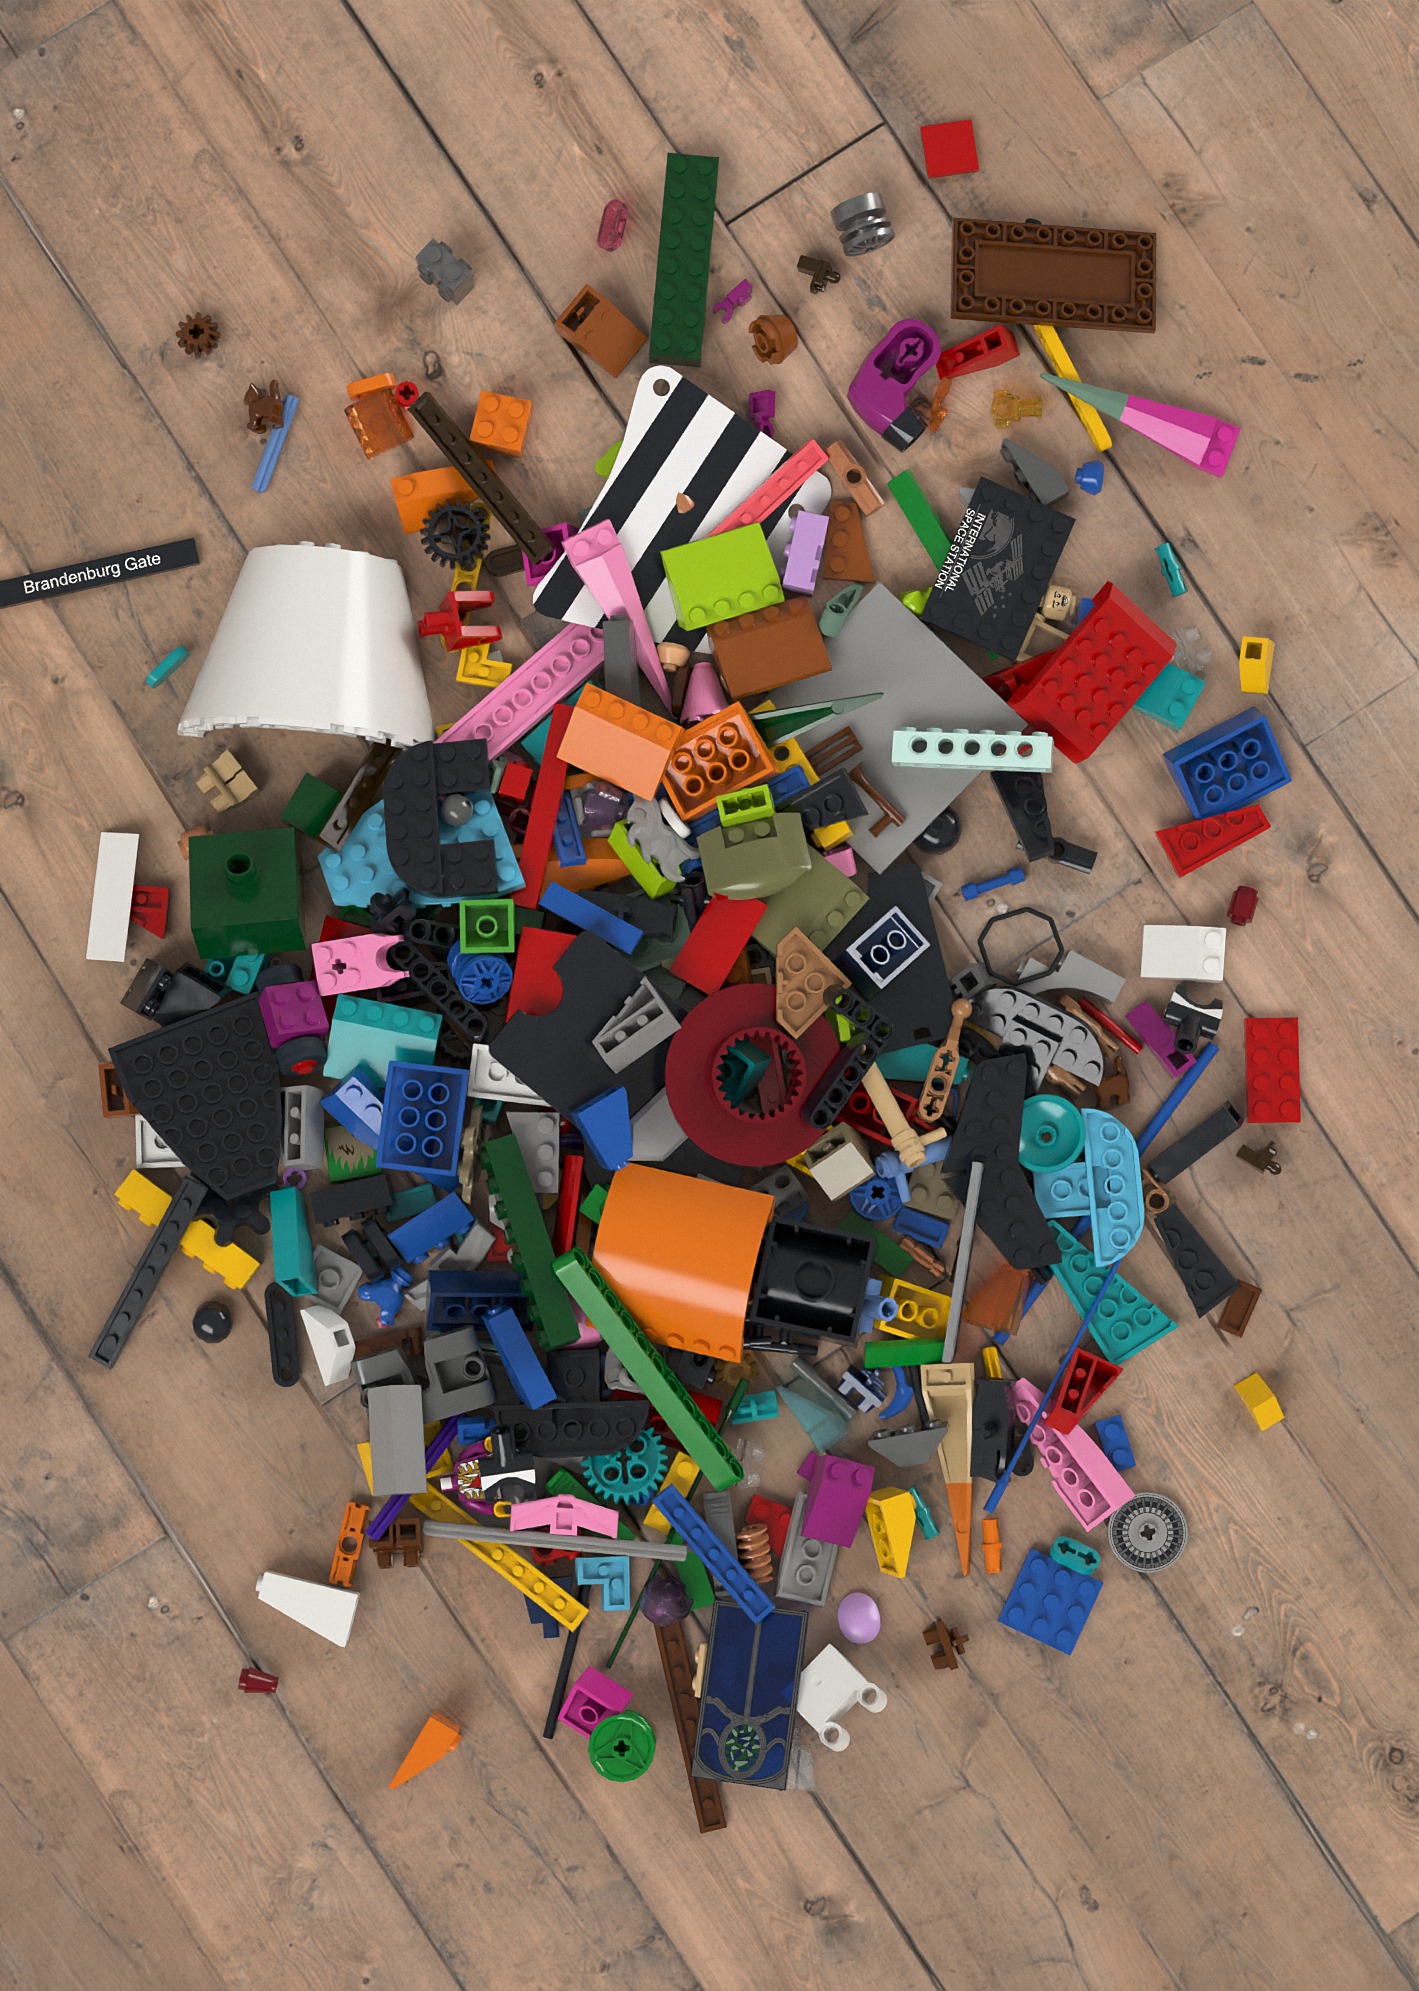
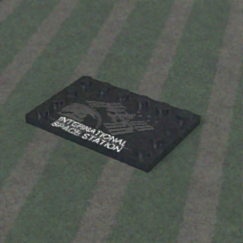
[919,476,1076,662]

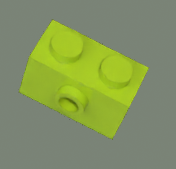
[716,784,776,828]

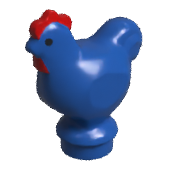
[357,1266,414,1329]

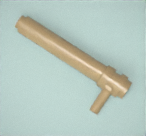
[845,1042,947,1169]

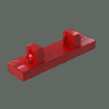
[982,645,1061,700]

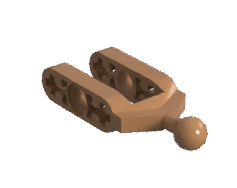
[916,999,972,1123]

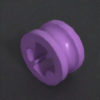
[283,1168,308,1190]

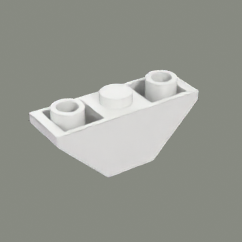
[300,1305,356,1386]

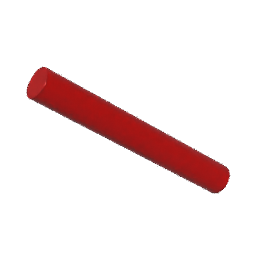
[1078,996,1143,1055]

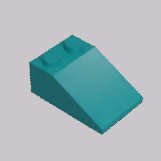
[1131,664,1206,733]

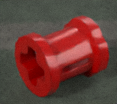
[395,381,420,410]

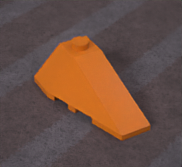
[390,459,496,535]

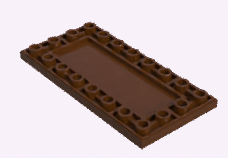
[950,218,1156,334]

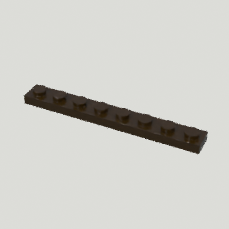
[408,392,556,565]

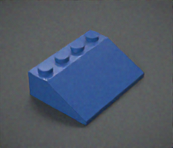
[1162,706,1292,821]
[376,1060,470,1177]

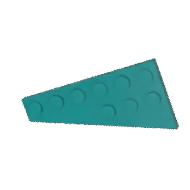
[1047,1219,1179,1366]

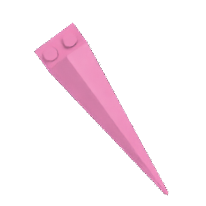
[561,519,678,720]

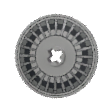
[1107,1492,1188,1573]

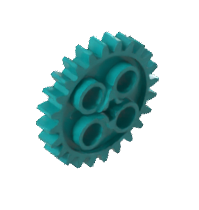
[581,1427,668,1505]

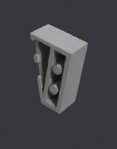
[592,977,681,1074]
[279,1085,324,1170]

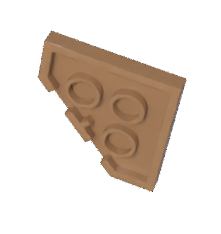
[776,927,852,1040]

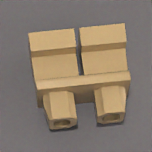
[195,749,260,814]

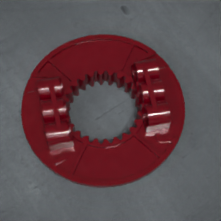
[665,983,841,1167]

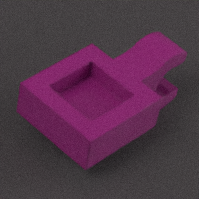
[713,279,752,324]
[749,390,775,438]

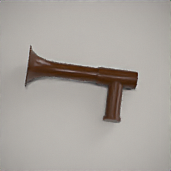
[848,762,906,838]

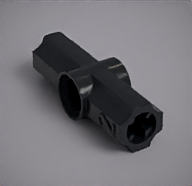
[1016,837,1098,875]

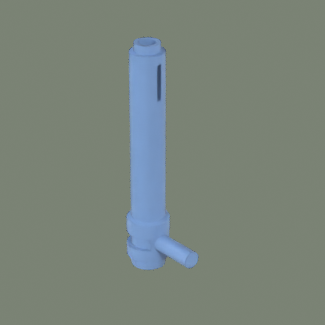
[875,1136,952,1203]

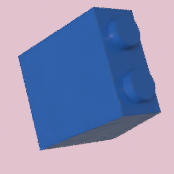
[570,1085,633,1172]

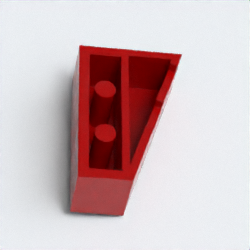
[1044,1347,1124,1435]

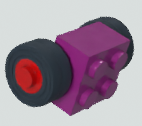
[255,963,329,1076]

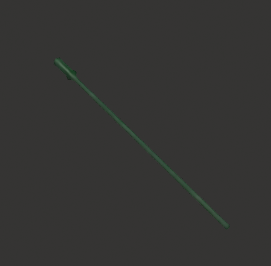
[606,1378,750,1669]

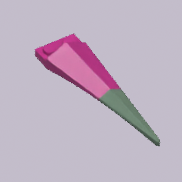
[1040,373,1241,478]

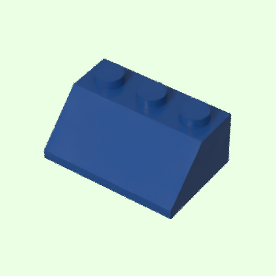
[388,1192,476,1265]

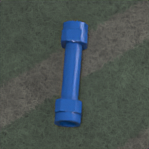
[961,866,1025,901]

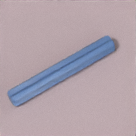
[252,395,299,493]

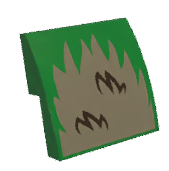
[324,1125,383,1184]

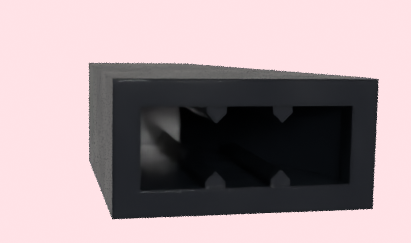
[154,961,232,1028]

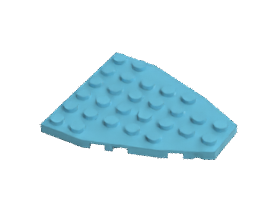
[317,792,526,908]

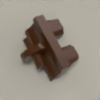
[922,1619,969,1670]

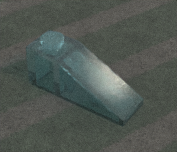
[775,1385,848,1453]

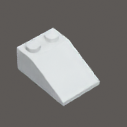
[1140,925,1226,983]

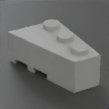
[506,1112,560,1194]

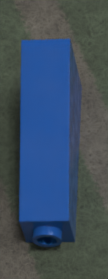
[482,1304,557,1410]

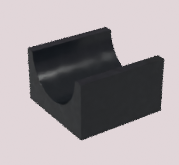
[749,1216,879,1348]

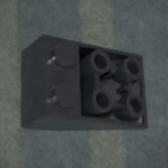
[120,958,174,1021]

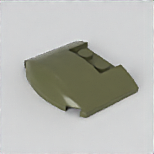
[697,813,813,900]

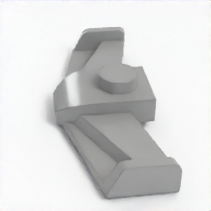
[402,1219,496,1312]

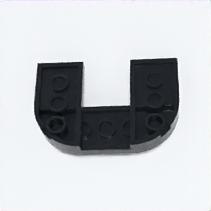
[383,738,499,899]

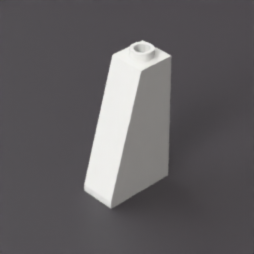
[256,1570,360,1647]

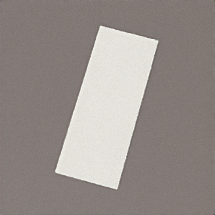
[86,832,139,962]

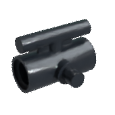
[670,871,712,934]

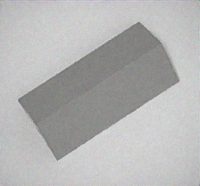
[368,1385,427,1497]

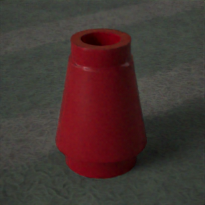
[238,1667,279,1693]

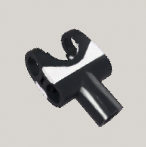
[1163,984,1223,1054]
[478,1424,535,1505]

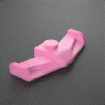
[510,1494,619,1538]

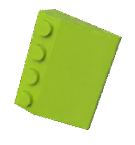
[660,522,785,631]

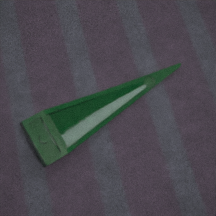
[684,692,884,749]

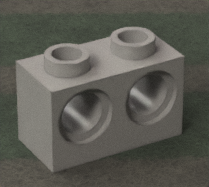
[749,1164,809,1228]

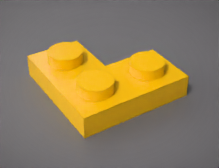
[456,643,513,689]

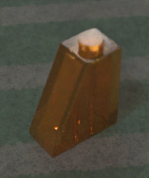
[961,1264,1034,1336]

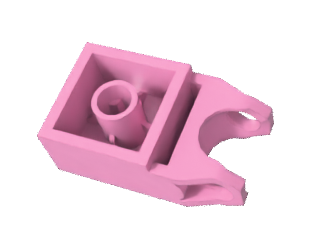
[311,933,410,996]

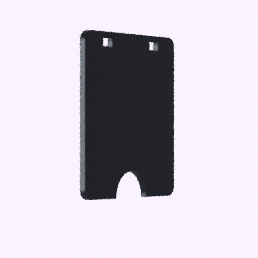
[822,863,954,1054]
[488,931,688,1129]

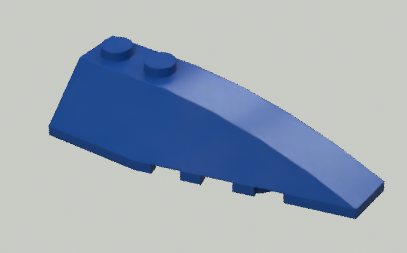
[319,1066,461,1193]

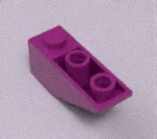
[1125,1001,1197,1079]

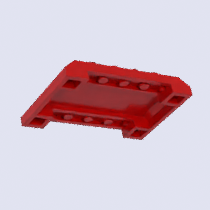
[1006,581,1177,764]

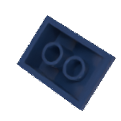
[833,905,930,1000]

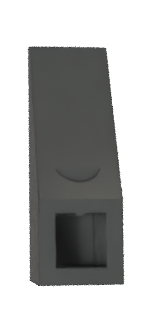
[1000,438,1070,507]

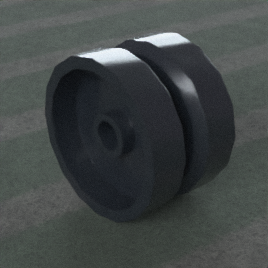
[341,1215,405,1284]

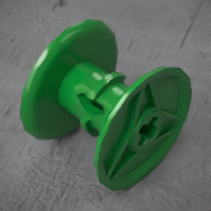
[588,1709,656,1782]

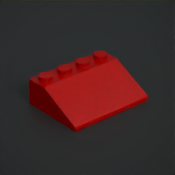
[504,926,606,1025]

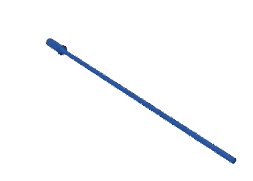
[983,1257,1123,1514]

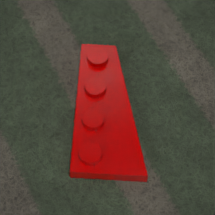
[1154,804,1271,878]

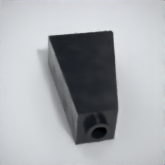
[1149,1100,1244,1185]

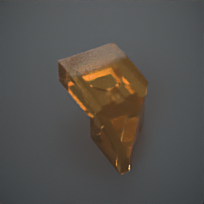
[929,377,952,433]

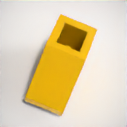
[1239,636,1275,694]

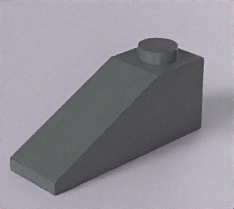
[925,962,998,1030]

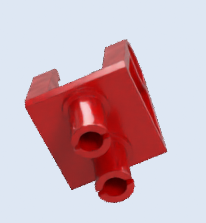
[418,591,503,652]

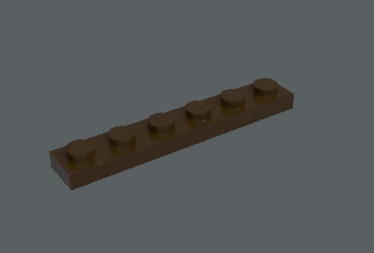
[315,738,402,854]

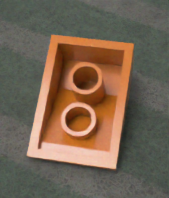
[389,1711,462,1790]

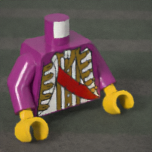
[440,1436,511,1518]

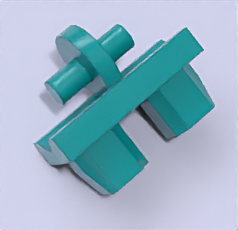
[728,1390,779,1425]

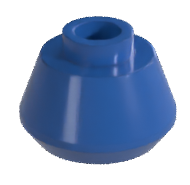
[1075,460,1104,496]

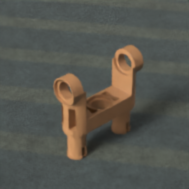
[1045,993,1120,1099]

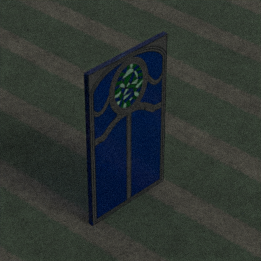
[690,1599,809,1791]

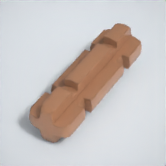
[899,1236,946,1277]

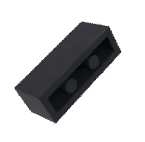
[309,1174,397,1228]

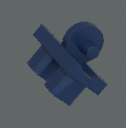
[838,1364,887,1413]

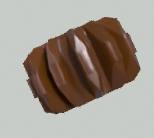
[176,312,221,358]

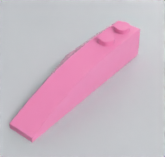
[1012,1378,1135,1532]

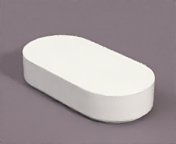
[658,797,691,839]

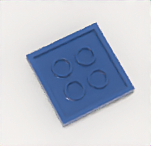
[997,1548,1103,1655]

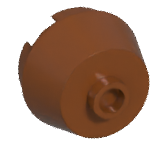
[748,315,798,365]

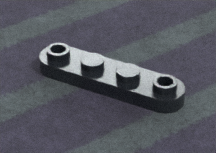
[264,1282,300,1387]

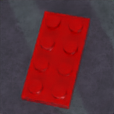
[1244,1017,1301,1123]

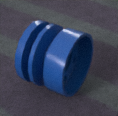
[447,939,513,1004]
[848,1165,903,1222]

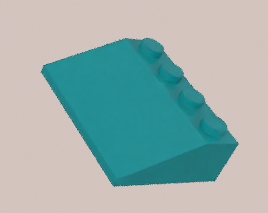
[323,994,444,1089]

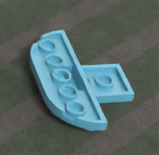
[1032,1108,1144,1268]

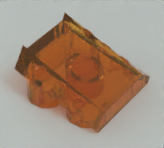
[344,388,414,460]

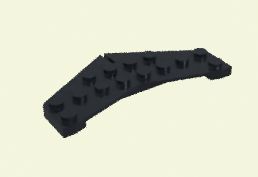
[940,1053,1063,1270]

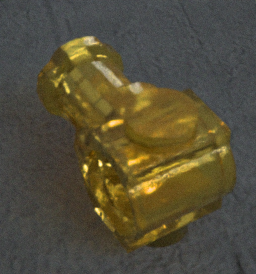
[990,390,1042,429]

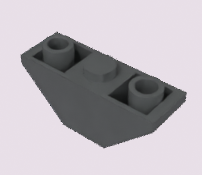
[868,1419,949,1467]

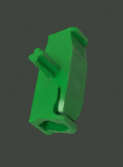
[544,1466,637,1541]

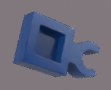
[457,1416,497,1445]

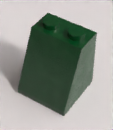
[280,772,366,848]

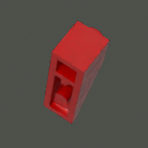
[935,324,1020,381]

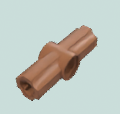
[823,440,885,517]

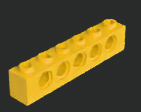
[747,699,854,851]

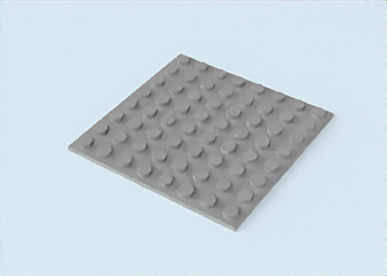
[756,582,1028,875]

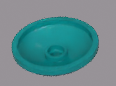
[1018,1094,1086,1173]

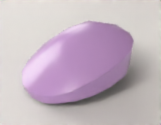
[838,1592,880,1644]

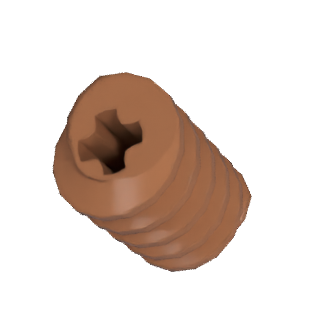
[735,1523,774,1583]

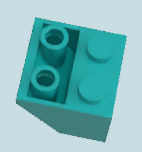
[203,953,274,995]

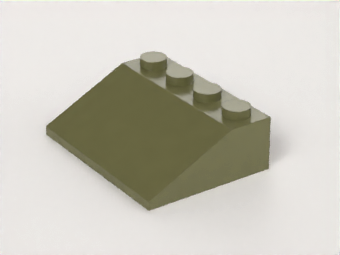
[751,843,870,959]

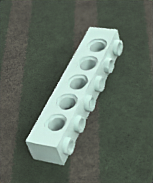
[892,727,1054,773]

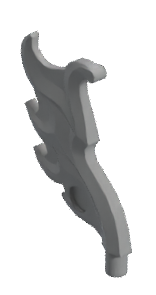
[626,793,701,882]

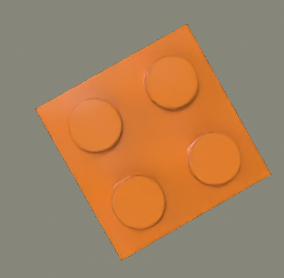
[470,390,533,458]

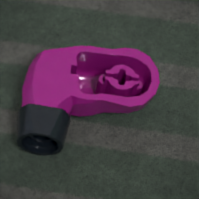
[847,318,941,453]

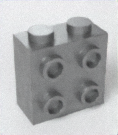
[416,238,474,305]

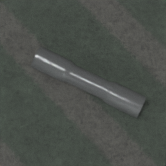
[790,1355,858,1421]

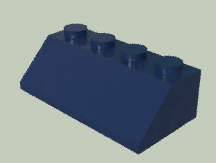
[426,1270,533,1331]

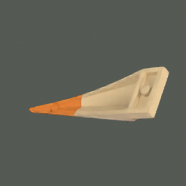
[920,1362,977,1576]

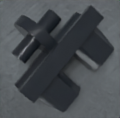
[369,887,417,935]

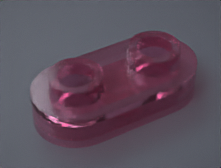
[597,199,628,252]

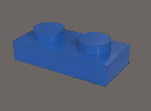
[1094,1415,1136,1472]

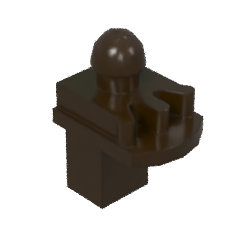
[797,255,841,294]
[1236,1141,1282,1175]

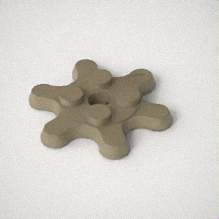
[457,1105,486,1204]

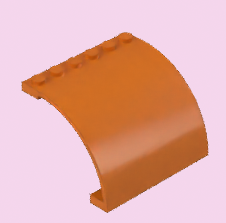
[586,1163,775,1363]

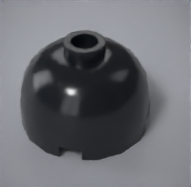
[913,806,962,855]

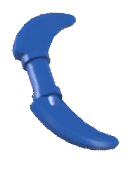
[863,1348,913,1419]

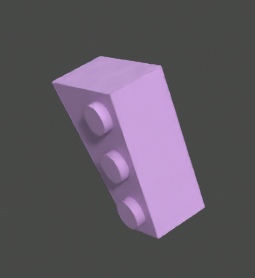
[779,510,829,596]

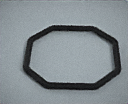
[978,907,1064,986]

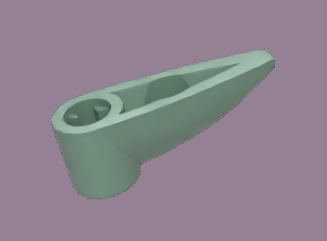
[818,582,864,637]

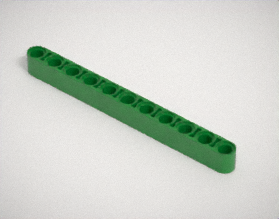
[552,1247,745,1491]

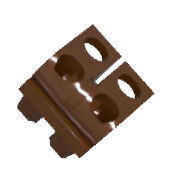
[368,1518,423,1569]

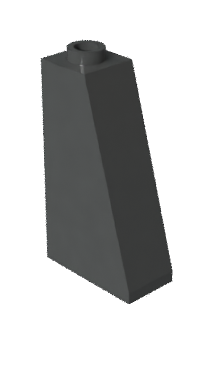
[603,615,641,708]

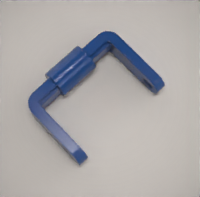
[915,1084,958,1119]

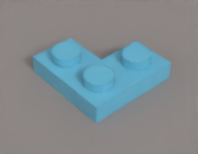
[575,1555,630,1611]

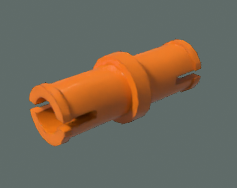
[981,1518,1003,1573]

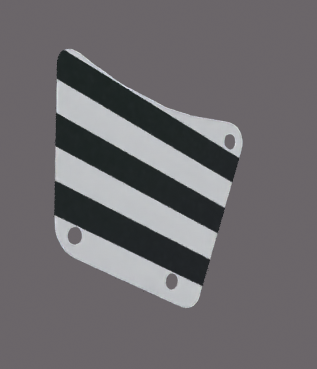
[533,365,832,654]

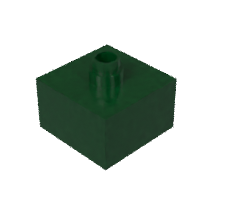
[188,827,306,960]

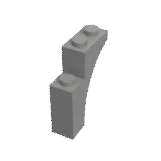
[1008,949,1126,1005]

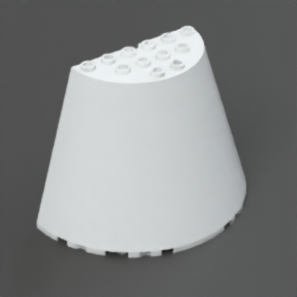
[177,541,436,751]

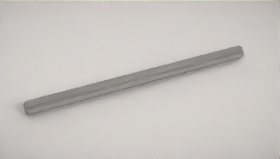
[422,1520,687,1561]

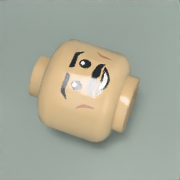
[1039,585,1076,621]

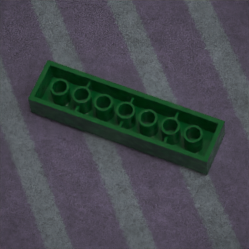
[649,153,719,367]
[477,1133,582,1352]

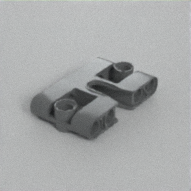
[350,1325,498,1424]

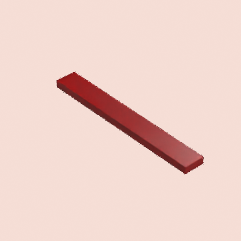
[511,703,575,910]

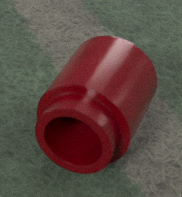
[1226,886,1259,926]

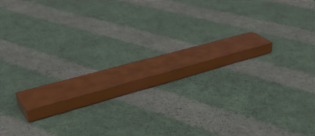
[653,1616,727,1833]

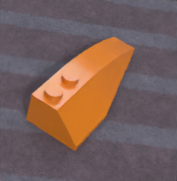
[509,838,634,902]

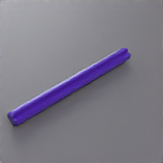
[365,1412,467,1541]

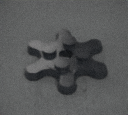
[190,1171,278,1247]

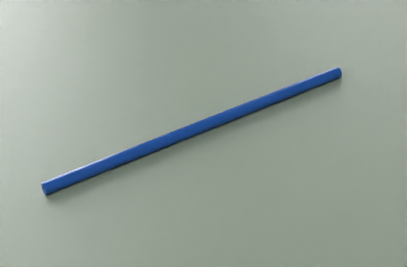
[992,1042,1219,1346]

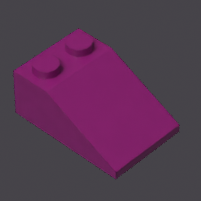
[800,1455,875,1548]

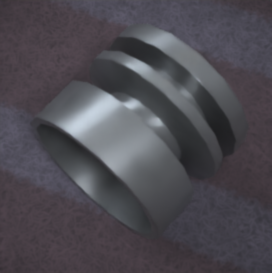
[830,192,895,257]

